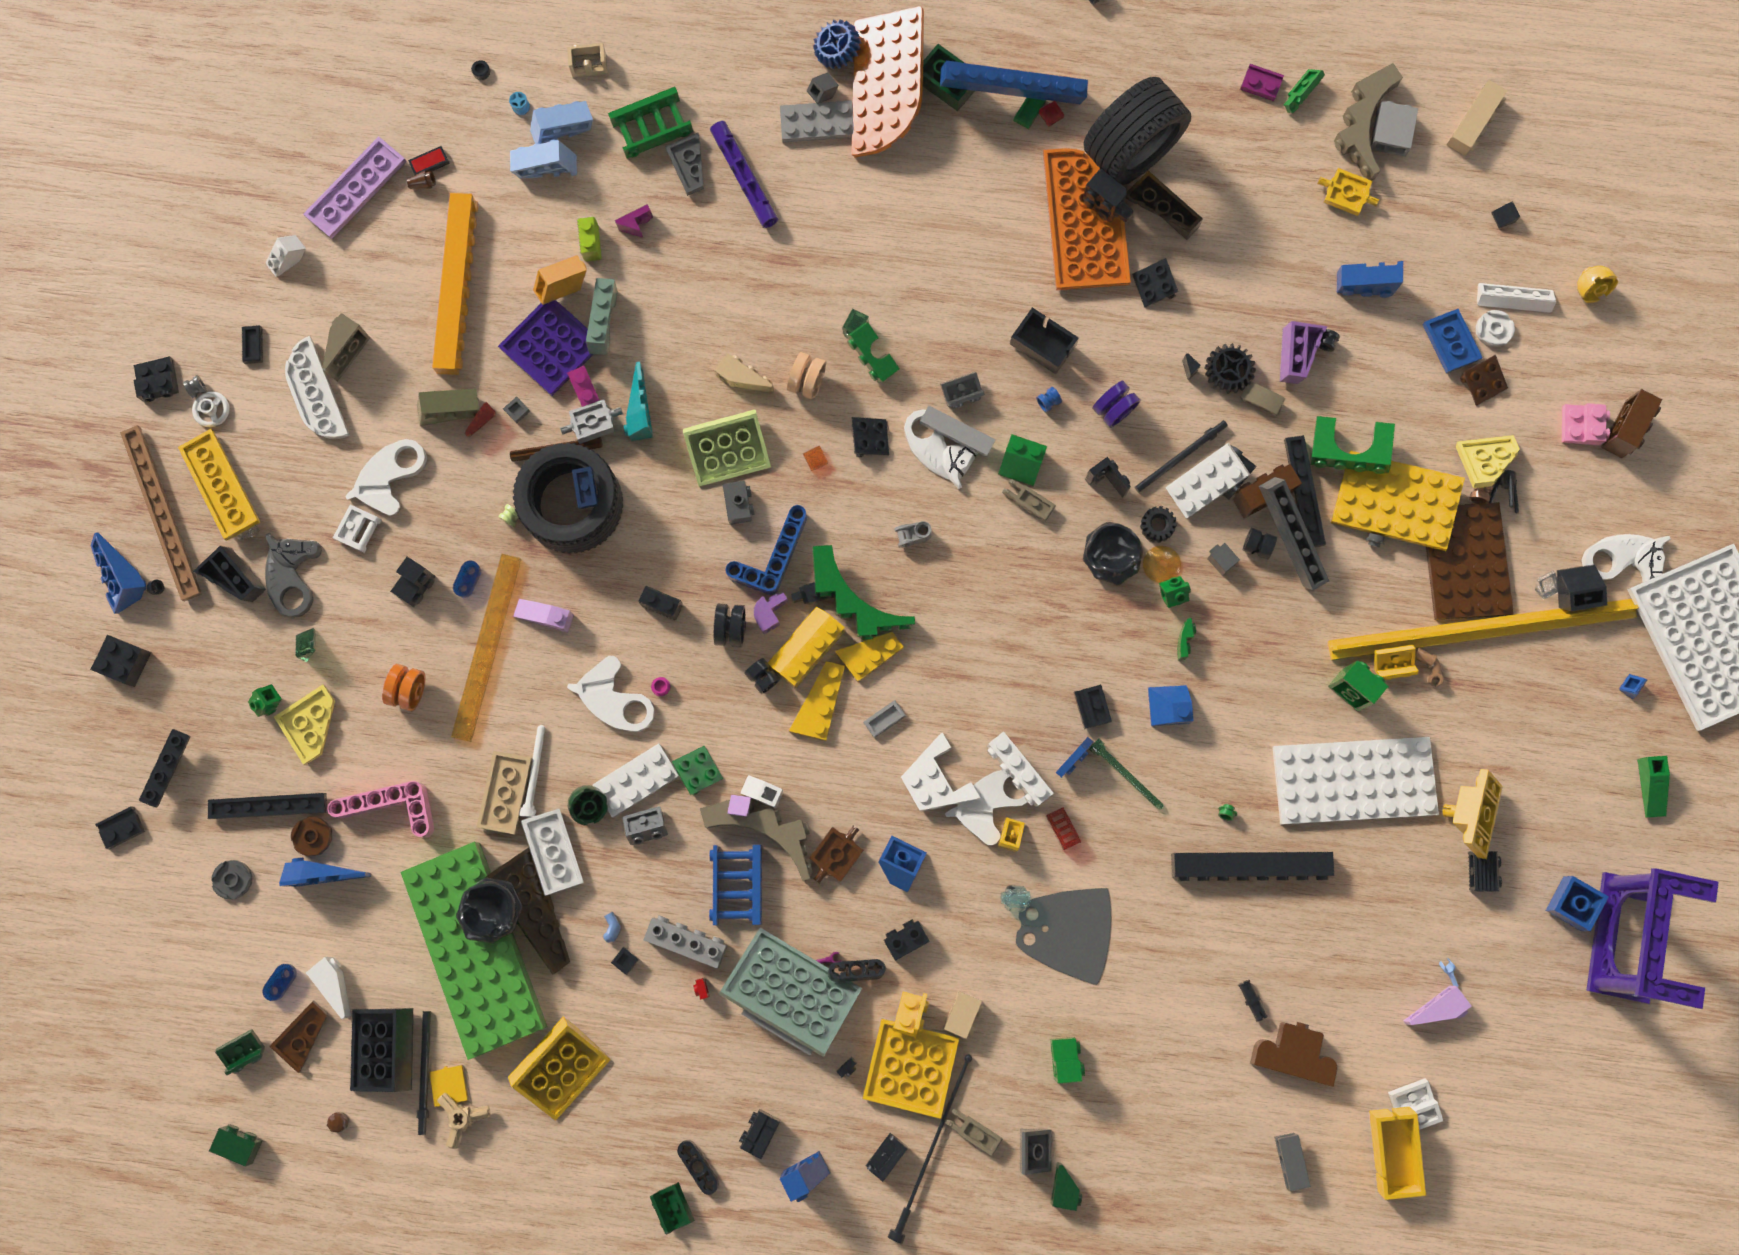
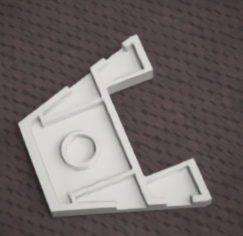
[901,733,981,812]

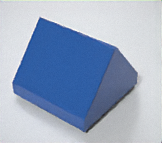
[1619,674,1647,699]

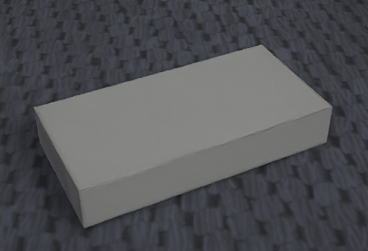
[863,700,906,738]

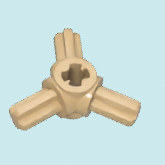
[437,1093,491,1149]

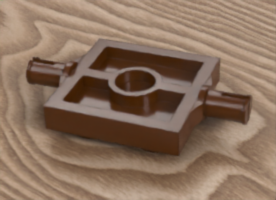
[809,825,864,884]

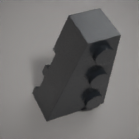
[193,546,266,602]

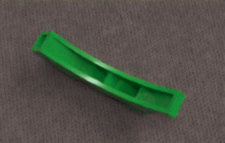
[812,545,915,640]

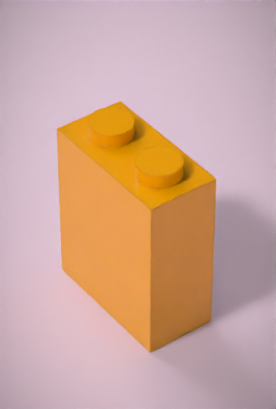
[533,255,587,305]

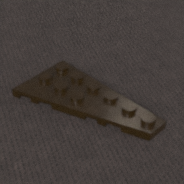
[485,847,570,975]

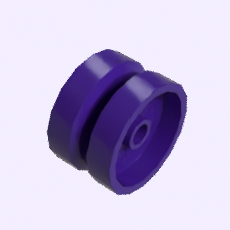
[1092,380,1141,428]

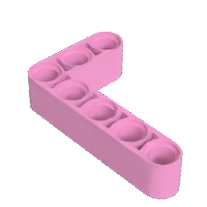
[328,781,434,838]

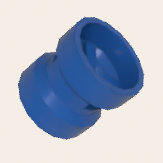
[1036,387,1062,413]

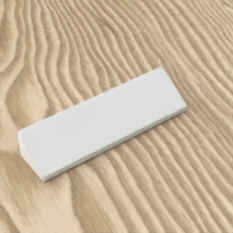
[1477,283,1556,313]

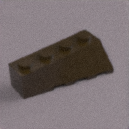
[1126,170,1203,240]

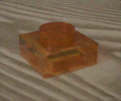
[803,446,828,472]

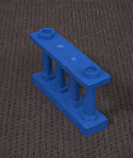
[709,845,762,925]

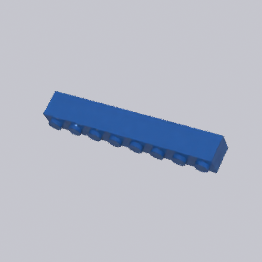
[940,61,1088,105]

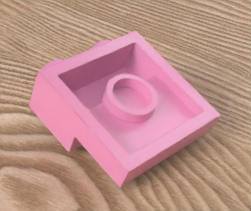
[1562,403,1610,445]

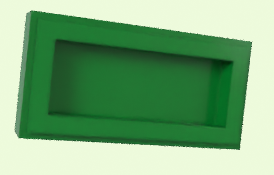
[1013,98,1047,129]

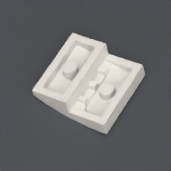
[1388,1079,1443,1130]

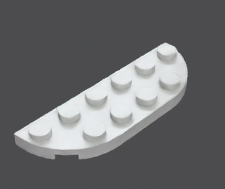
[285,336,350,439]

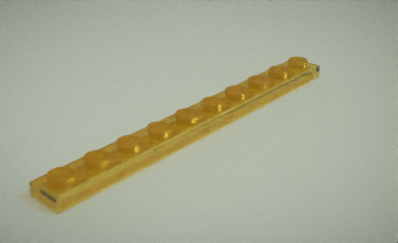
[451,554,521,742]

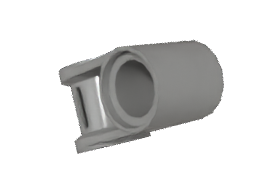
[894,521,932,548]

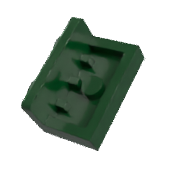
[215,1029,265,1076]
[650,1182,695,1235]

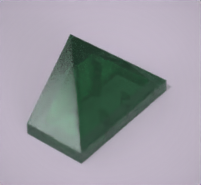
[295,628,315,662]

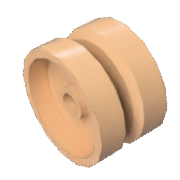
[787,352,827,400]

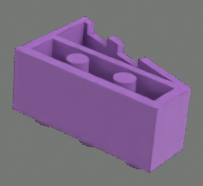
[1280,321,1327,384]

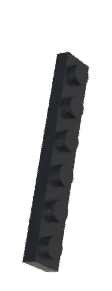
[1284,435,1326,547]
[208,793,327,820]

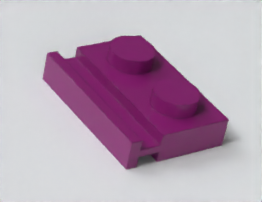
[1240,64,1284,101]

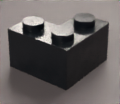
[390,556,436,607]

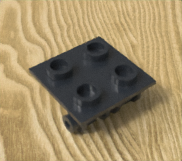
[1132,258,1179,307]
[852,417,889,457]

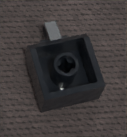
[1082,168,1134,223]

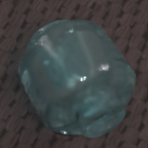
[1001,885,1030,912]

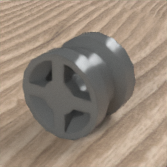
[183,375,207,398]

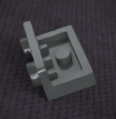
[940,372,985,408]

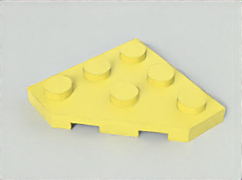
[1456,436,1519,488]
[274,685,335,765]

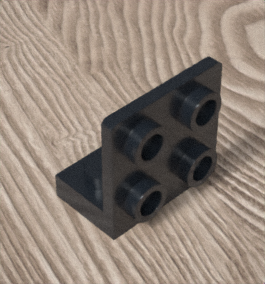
[1085,457,1131,498]

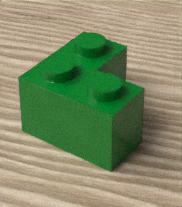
[1050,1037,1085,1083]

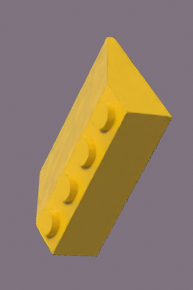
[508,1016,611,1121]

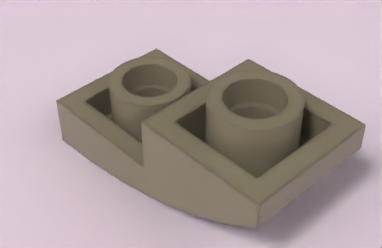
[1240,382,1285,416]

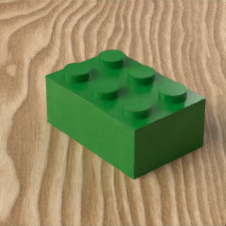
[1328,660,1389,712]

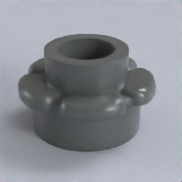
[1366,533,1385,548]

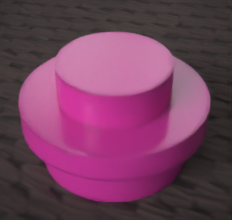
[651,677,671,696]

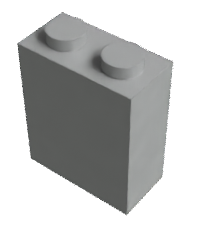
[1370,101,1418,157]

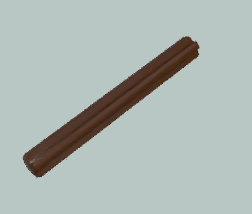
[510,437,603,462]

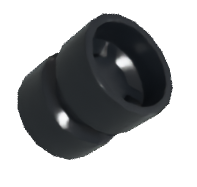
[1242,527,1277,560]
[744,658,780,694]

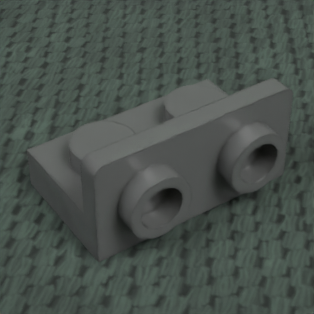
[623,806,668,845]

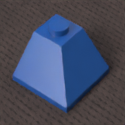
[1148,685,1194,726]
[878,836,927,892]

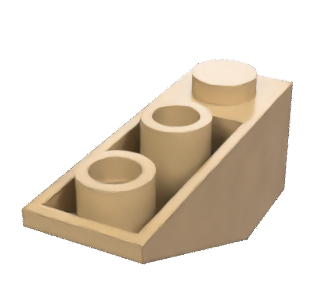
[714,353,774,393]

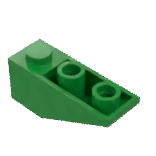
[1637,756,1670,818]

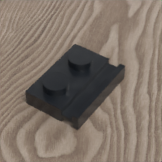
[1073,685,1112,730]
[95,806,145,850]

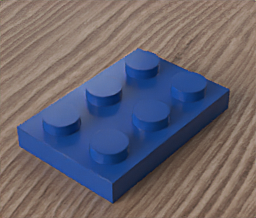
[1422,309,1483,374]

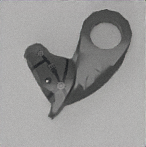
[265,533,322,618]

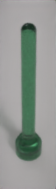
[1089,738,1164,810]

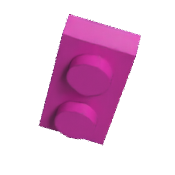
[567,366,600,407]

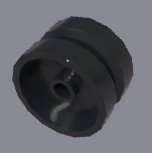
[713,603,746,647]

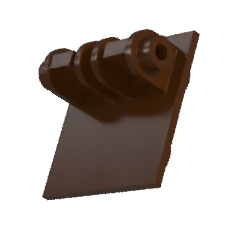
[1460,355,1508,406]

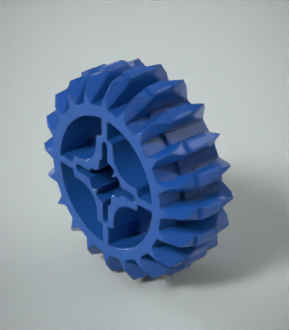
[813,19,861,70]

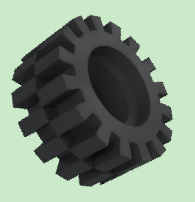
[1140,506,1177,543]

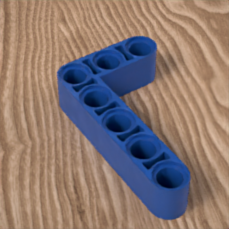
[725,505,807,595]

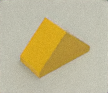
[998,817,1025,852]

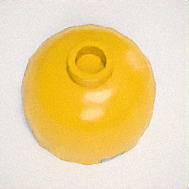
[1577,265,1619,303]

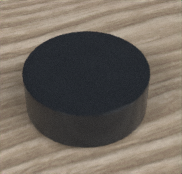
[471,60,491,80]

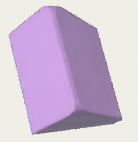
[727,795,751,817]

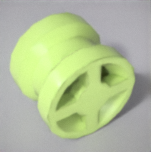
[498,504,518,527]

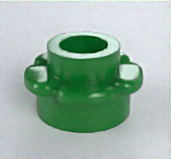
[1218,804,1237,821]

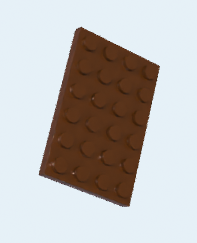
[1426,502,1514,620]

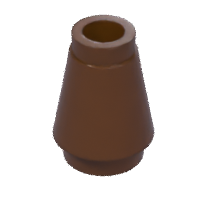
[407,170,436,189]

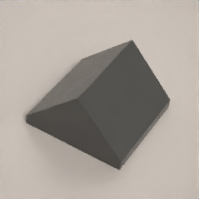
[1020,1128,1052,1175]

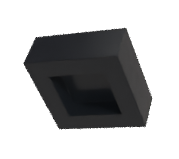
[611,947,639,975]
[836,1057,857,1078]

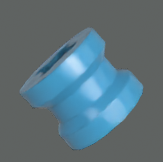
[509,92,530,115]

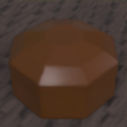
[327,1112,349,1133]

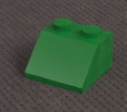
[998,434,1047,487]

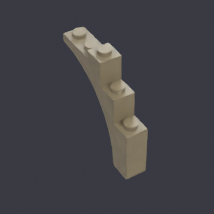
[1334,63,1403,181]
[700,795,813,881]

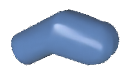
[603,912,621,943]

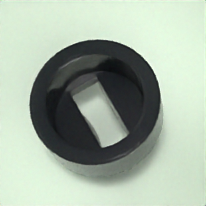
[146,579,165,595]

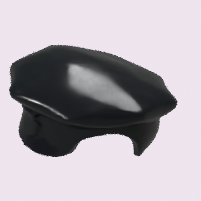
[1083,522,1143,585]
[456,878,522,944]

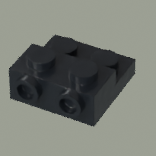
[133,356,179,402]

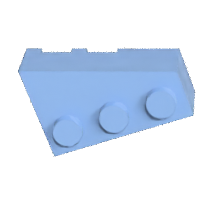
[530,101,593,144]

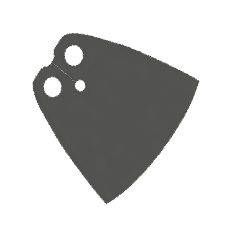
[1016,888,1111,985]

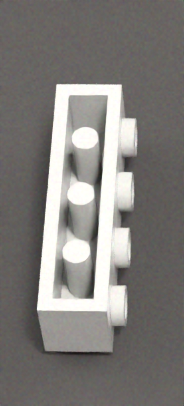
[987,732,1054,807]

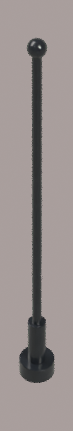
[888,1054,972,1244]

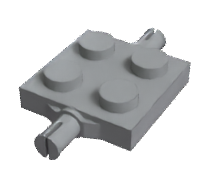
[560,399,623,444]

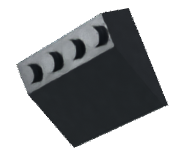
[350,1008,414,1092]

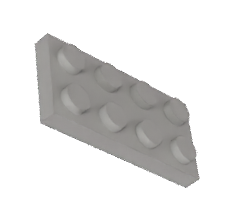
[780,100,854,143]

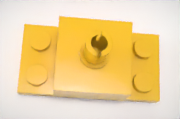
[1443,769,1503,859]

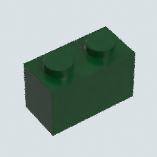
[209,1124,263,1167]

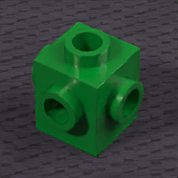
[1159,576,1191,608]
[248,684,282,717]

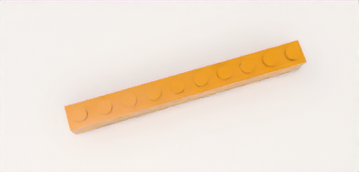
[432,193,478,375]

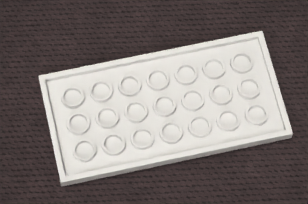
[1273,737,1439,825]

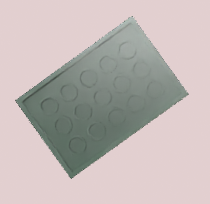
[719,928,862,1057]

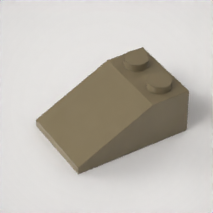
[322,313,371,382]

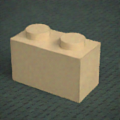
[944,991,984,1039]

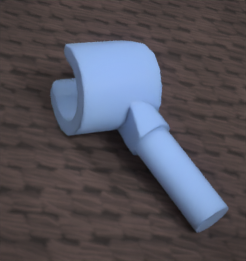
[1439,958,1459,987]

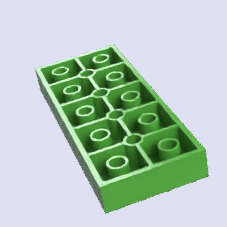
[401,842,548,1060]

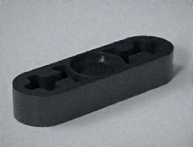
[828,959,886,982]
[677,1140,719,1195]

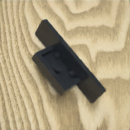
[139,729,191,808]

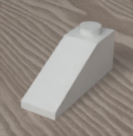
[306,957,351,1019]

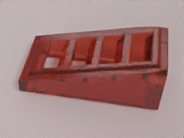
[464,402,496,438]
[1046,807,1081,851]

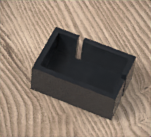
[1010,307,1079,374]

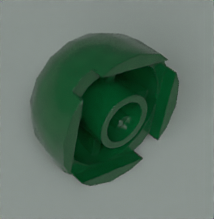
[567,785,608,826]

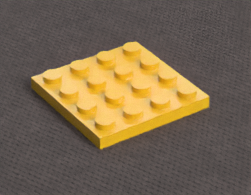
[862,1018,959,1119]

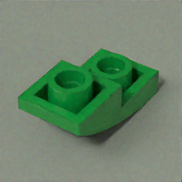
[1177,618,1196,660]

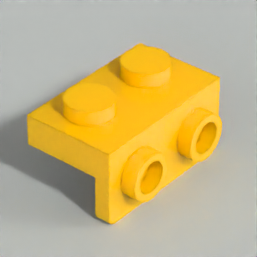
[1374,645,1418,680]

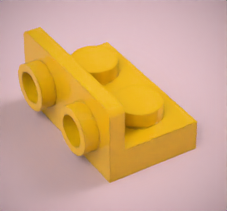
[893,991,929,1038]

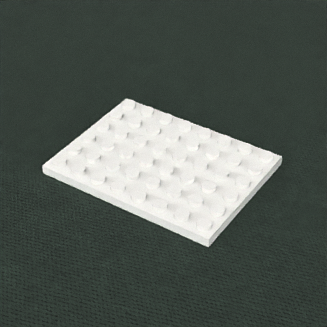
[1627,544,1739,731]

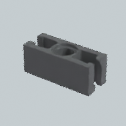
[1274,1133,1311,1191]

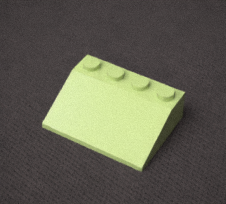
[683,410,771,487]

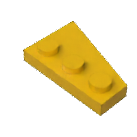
[835,632,904,682]

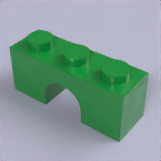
[847,322,900,382]

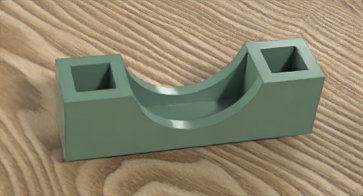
[586,278,618,355]

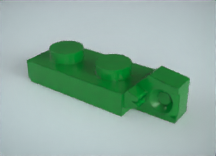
[1284,69,1325,114]

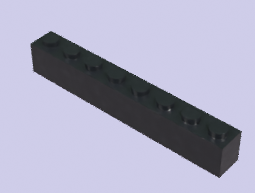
[1171,852,1334,881]

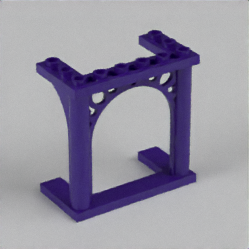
[1586,868,1719,1009]

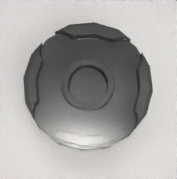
[211,860,252,899]

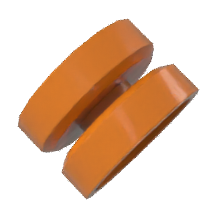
[382,664,426,712]

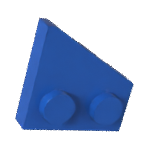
[1056,737,1094,778]

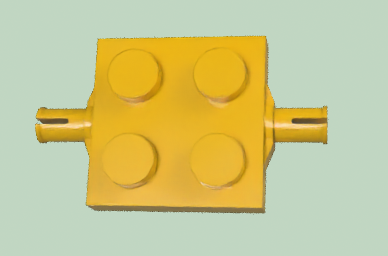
[1317,168,1379,216]

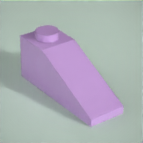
[513,599,574,633]
[1403,986,1472,1025]

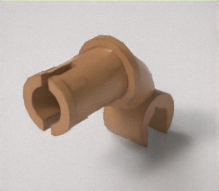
[1415,648,1443,687]

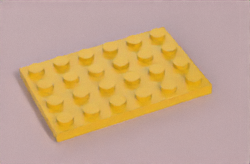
[1331,451,1465,551]

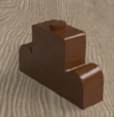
[1250,1022,1337,1087]

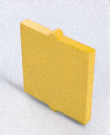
[429,1065,468,1107]

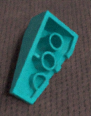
[624,361,653,442]

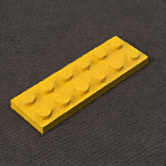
[178,429,260,541]

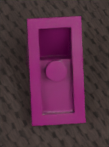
[615,204,653,238]

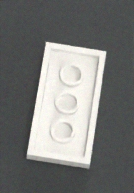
[1165,443,1250,519]
[593,744,680,818]
[521,809,584,896]

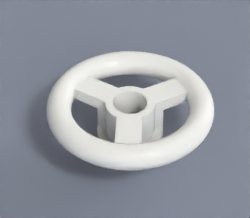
[192,392,230,427]

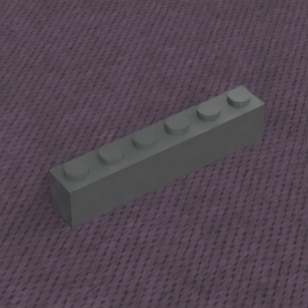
[1259,477,1329,590]

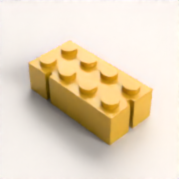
[1369,1107,1426,1200]

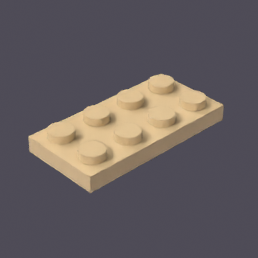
[476,751,533,835]

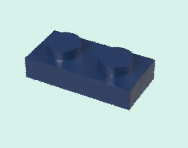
[572,467,599,509]

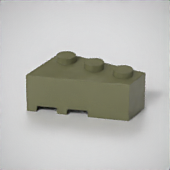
[417,389,479,426]

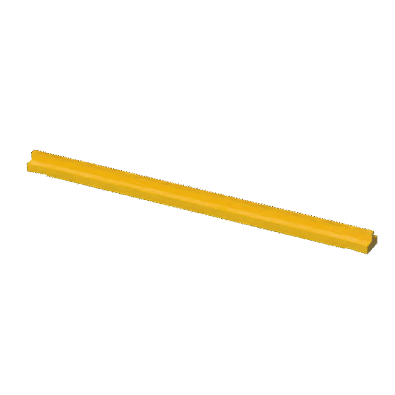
[1328,599,1639,660]

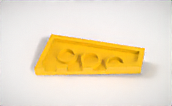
[789,661,845,741]

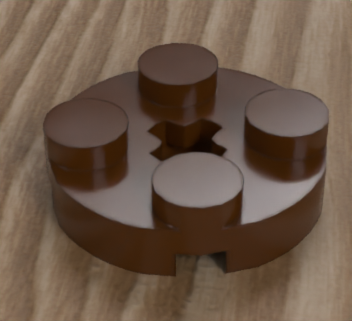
[291,817,332,856]

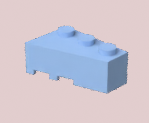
[510,140,577,179]

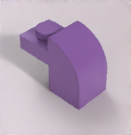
[754,593,788,635]

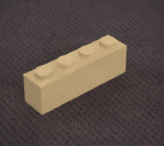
[1446,80,1508,156]

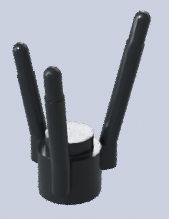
[1489,470,1519,514]

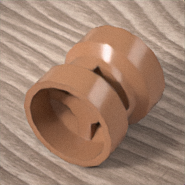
[1469,486,1493,504]

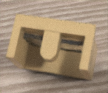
[567,43,608,78]

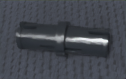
[1238,980,1268,1022]

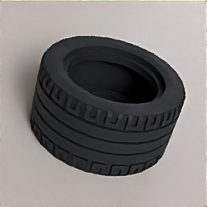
[1083,77,1191,185]
[513,443,623,554]

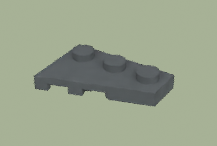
[665,132,704,196]

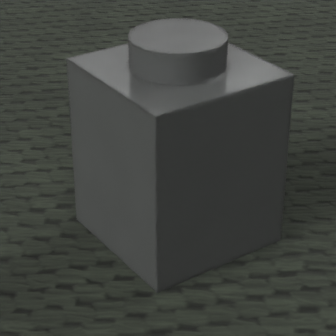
[807,72,839,104]
[1207,543,1240,576]

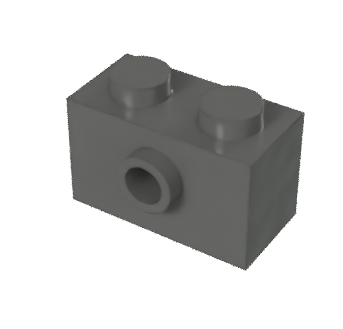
[722,480,755,525]

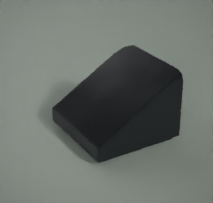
[1491,201,1520,228]
[1182,353,1201,380]

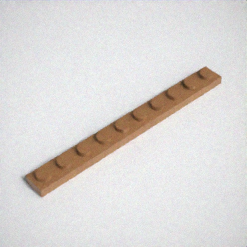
[120,425,202,602]

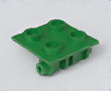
[672,746,723,796]

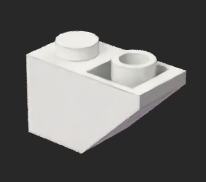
[266,235,306,277]
[741,775,784,809]

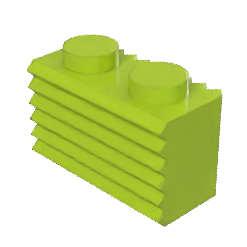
[577,217,602,262]

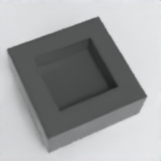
[503,396,530,424]

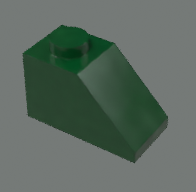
[1050,1162,1082,1211]

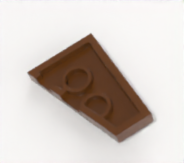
[269,1001,328,1073]

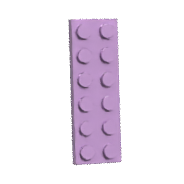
[303,136,407,239]

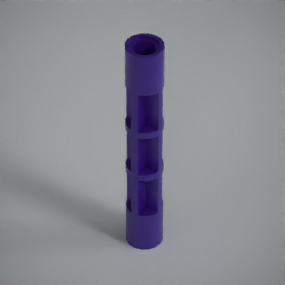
[710,121,778,228]

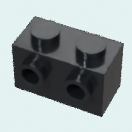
[884,919,930,961]

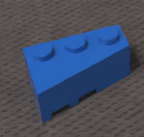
[1337,261,1403,298]
[780,1151,830,1202]

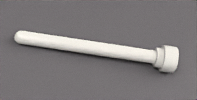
[519,725,545,818]

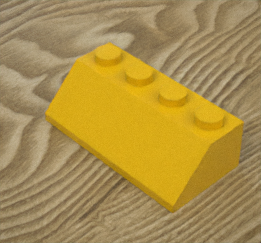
[768,607,846,689]

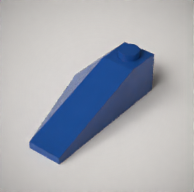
[90,533,146,614]
[279,857,371,887]

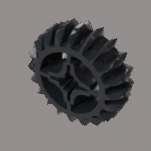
[1204,343,1256,394]

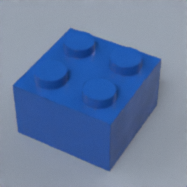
[1545,876,1609,931]

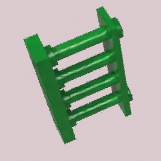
[608,86,693,158]

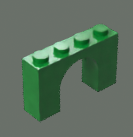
[1310,416,1395,474]

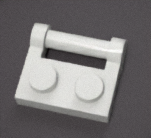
[333,505,382,553]

